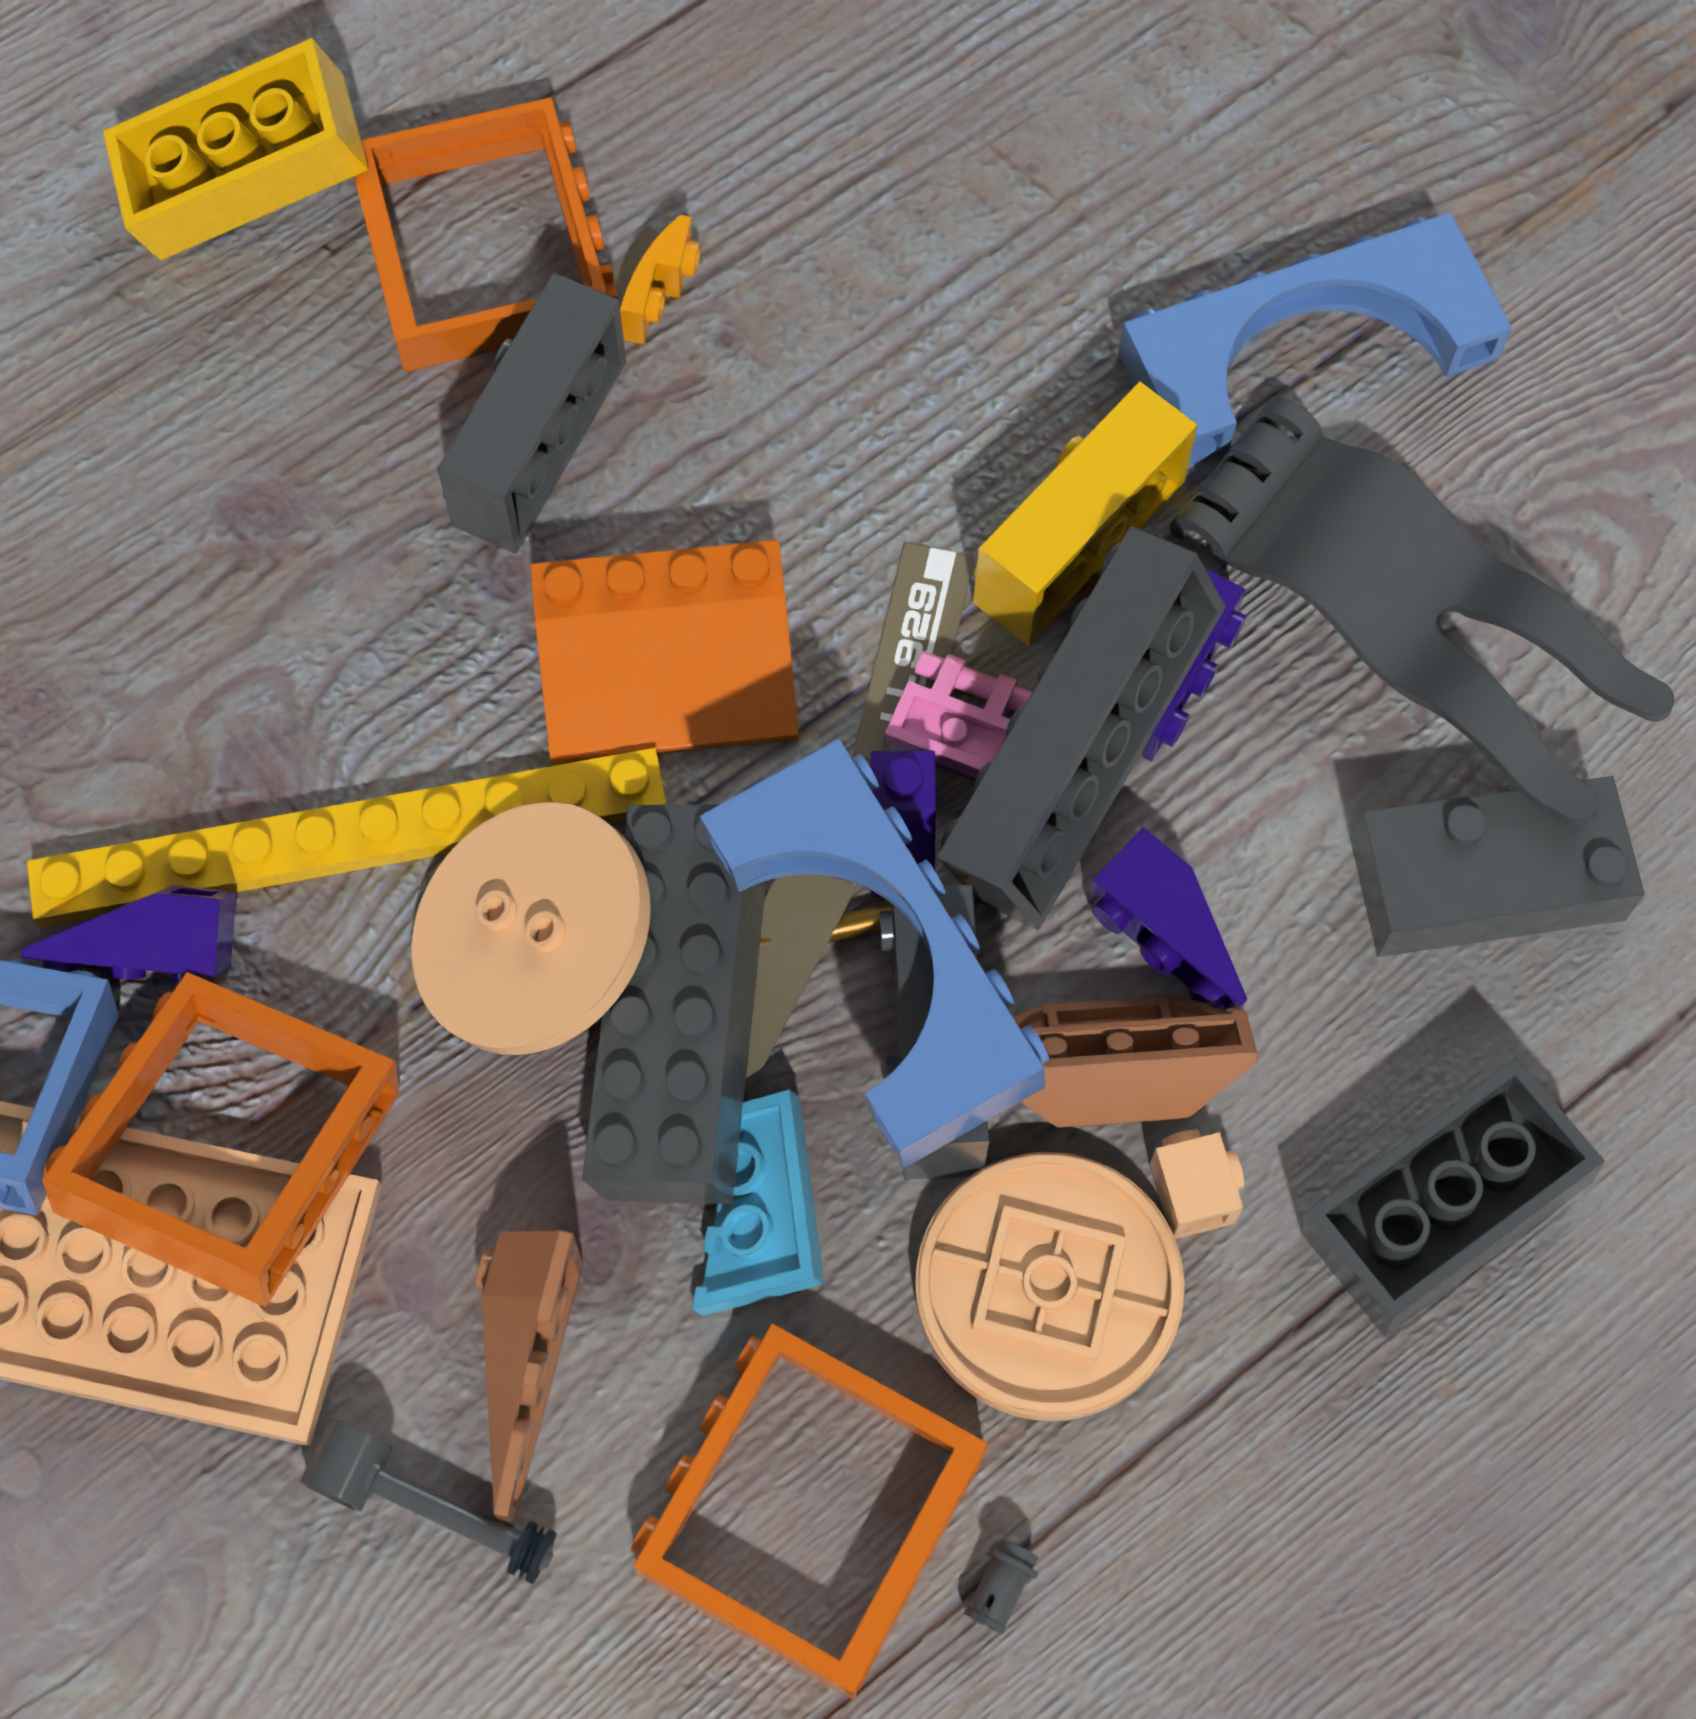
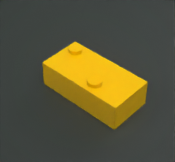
[103,38,369,261]
[973,382,1198,647]

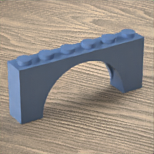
[1118,212,1512,466]
[700,739,1050,1168]

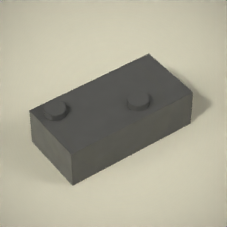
[437,272,626,554]
[1350,776,1645,957]
[880,885,989,1180]
[1301,1058,1605,1337]

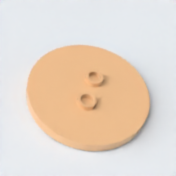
[411,802,651,1055]
[915,1152,1185,1421]

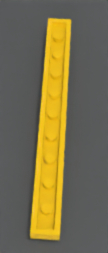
[27,747,667,928]

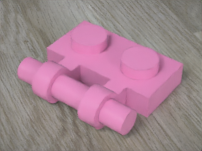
[884,651,1033,779]

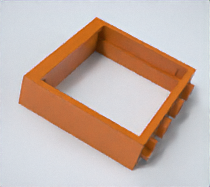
[354,97,618,372]
[42,972,400,1308]
[630,1323,989,1700]

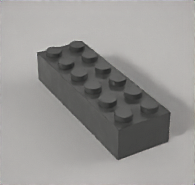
[937,526,1226,931]
[582,804,767,1204]

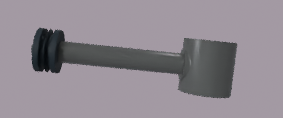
[299,1418,557,1584]

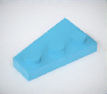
[692,1089,824,1316]

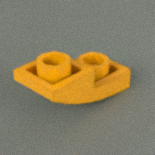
[620,215,701,345]

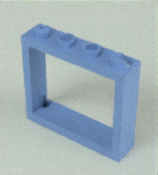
[0,959,119,1216]

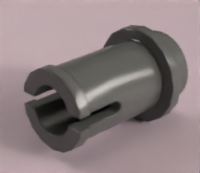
[963,1538,1039,1635]

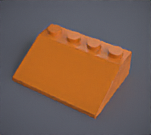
[530,540,799,765]

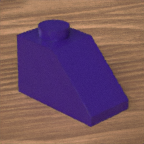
[870,751,936,897]

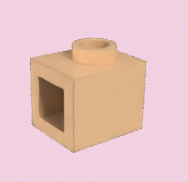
[1149,1129,1244,1239]

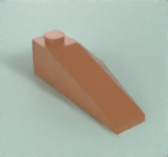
[476,1230,583,1527]

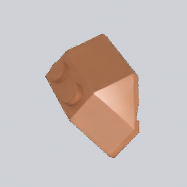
[1013,995,1258,1128]

